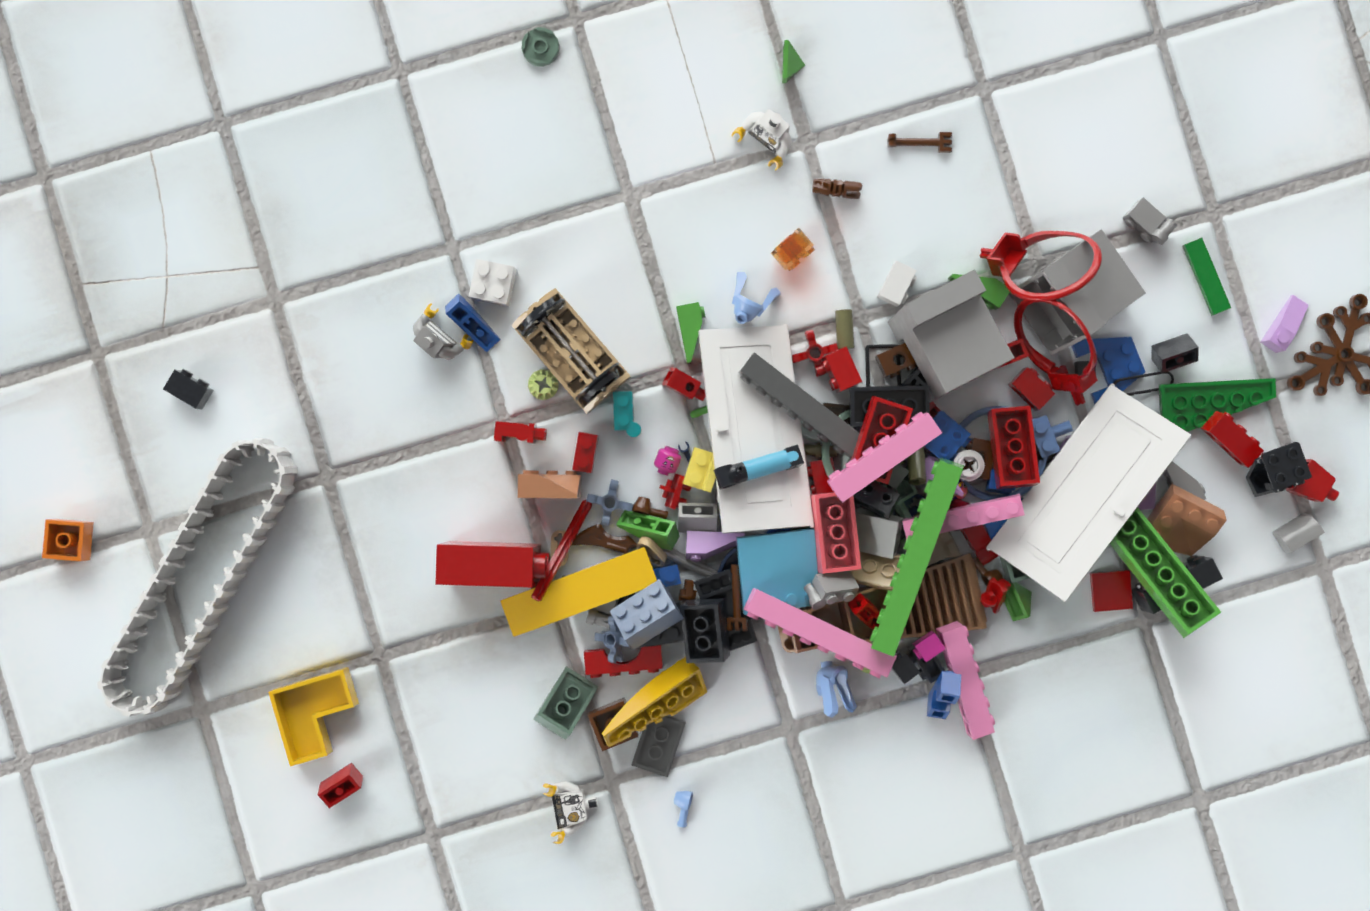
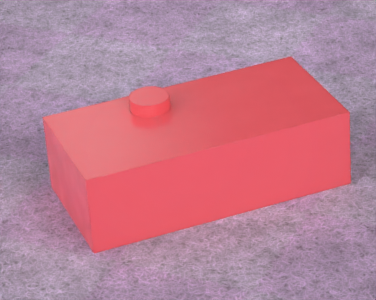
[810,492,861,574]

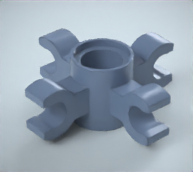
[586,479,633,526]
[595,616,630,663]

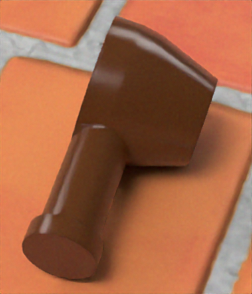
[632,497,668,519]
[974,557,1003,586]

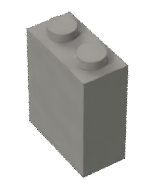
[855,508,903,559]

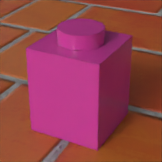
[912,631,945,662]

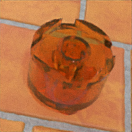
[770,227,815,271]

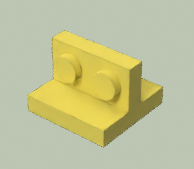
[682,447,716,493]

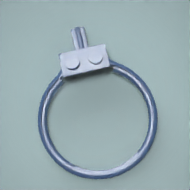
[953,406,1073,500]

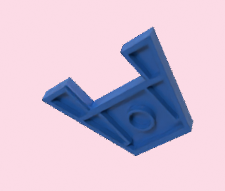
[1071,337,1145,404]

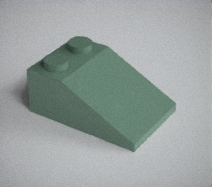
[533,666,599,740]

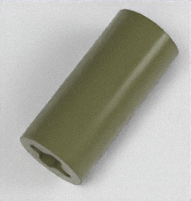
[835,309,854,349]
[907,446,926,485]

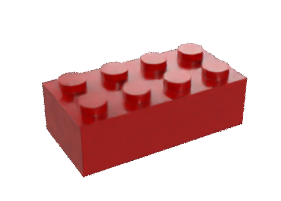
[851,396,913,484]
[987,405,1040,489]

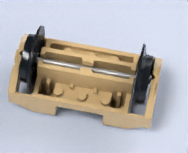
[511,288,631,414]

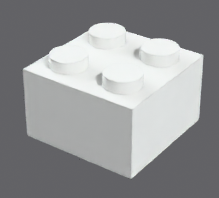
[468,259,517,307]

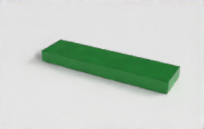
[1182,238,1231,316]

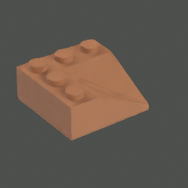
[518,470,582,498]
[1147,484,1227,556]

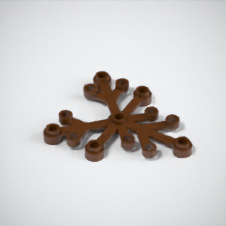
[1287,294,1370,396]

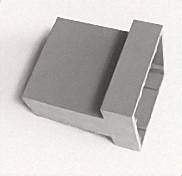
[1009,229,1146,356]
[888,269,1014,399]

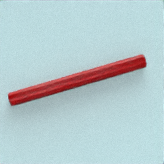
[531,500,592,602]

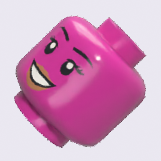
[654,446,682,476]

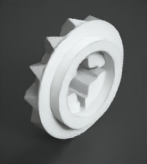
[954,450,985,481]

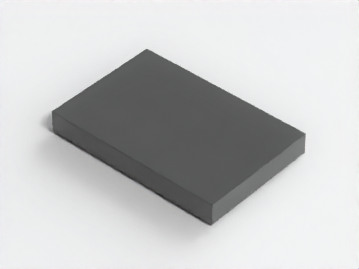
[631,715,686,777]

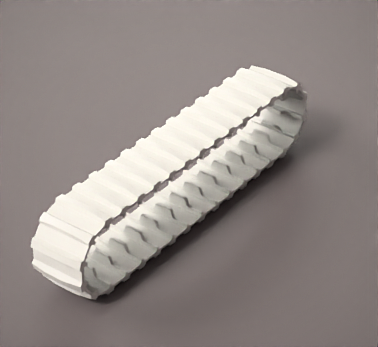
[97,437,298,717]

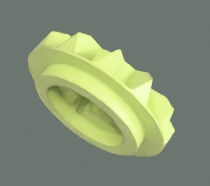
[528,369,559,400]

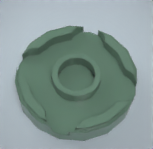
[521,27,560,67]

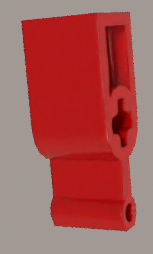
[960,525,999,566]
[848,593,880,629]

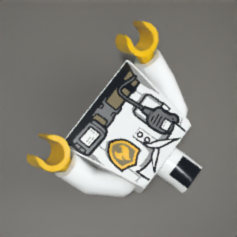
[731,109,792,171]
[543,781,598,844]

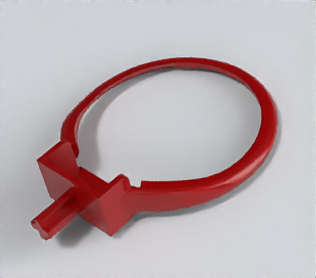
[979,231,1102,302]
[1014,300,1098,406]

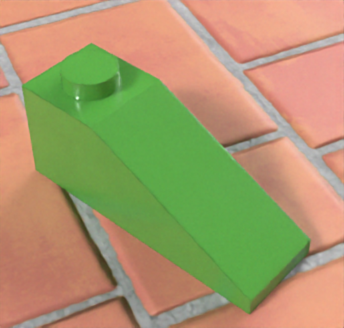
[676,302,705,364]
[616,510,680,551]

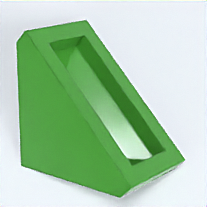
[782,40,805,83]
[1004,582,1032,621]

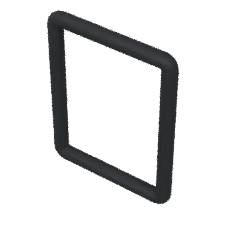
[865,344,901,387]

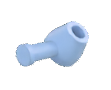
[674,791,693,827]

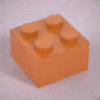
[42,519,94,561]

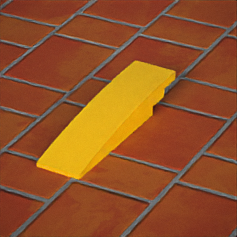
[500,547,657,637]

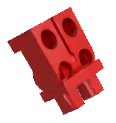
[494,421,547,444]

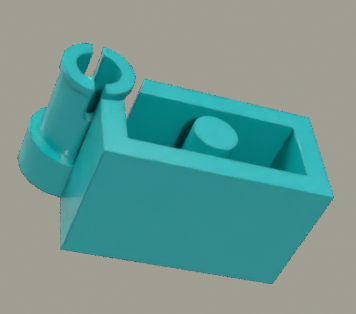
[613,391,641,438]

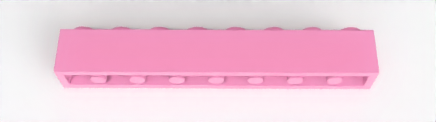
[743,588,897,679]

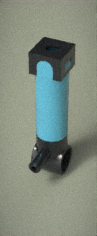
[713,445,804,489]

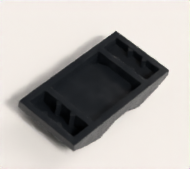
[694,569,758,651]

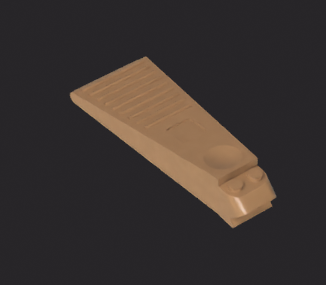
[778,553,987,653]

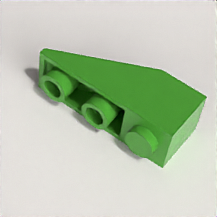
[948,274,1010,310]

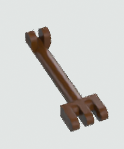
[887,132,952,153]
[727,564,748,631]

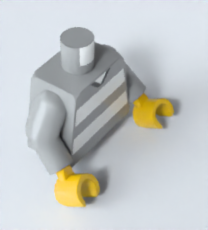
[413,303,474,360]

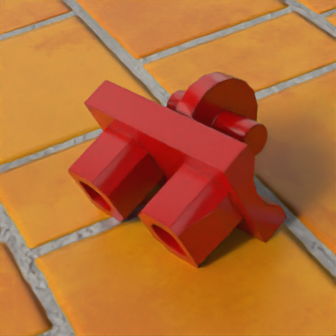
[659,473,692,510]
[980,577,1011,614]

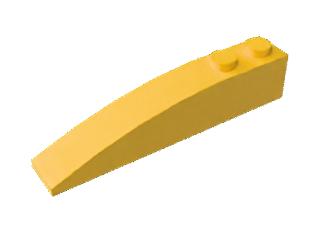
[602,656,707,747]

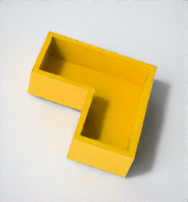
[268,667,359,767]

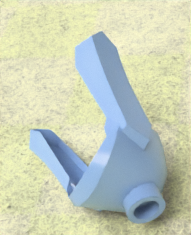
[732,272,781,324]
[816,661,857,718]

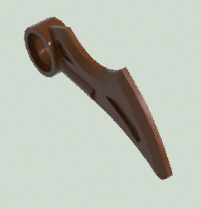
[571,523,637,554]

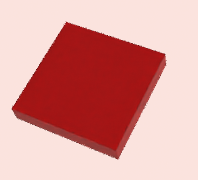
[1090,570,1133,612]

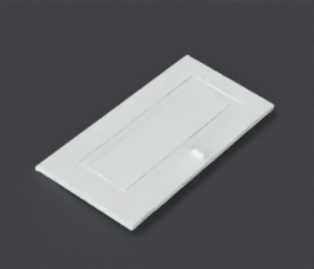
[698,324,814,534]
[986,383,1191,602]

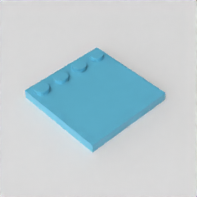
[736,528,818,615]

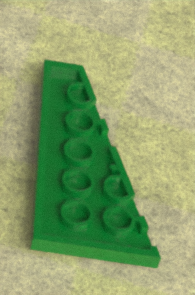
[1159,378,1277,432]

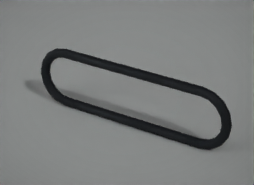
[1113,371,1174,396]

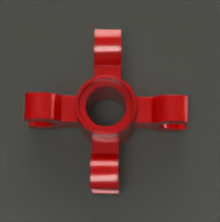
[792,330,838,377]

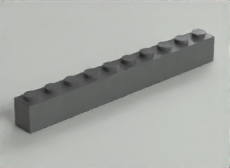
[738,352,909,489]

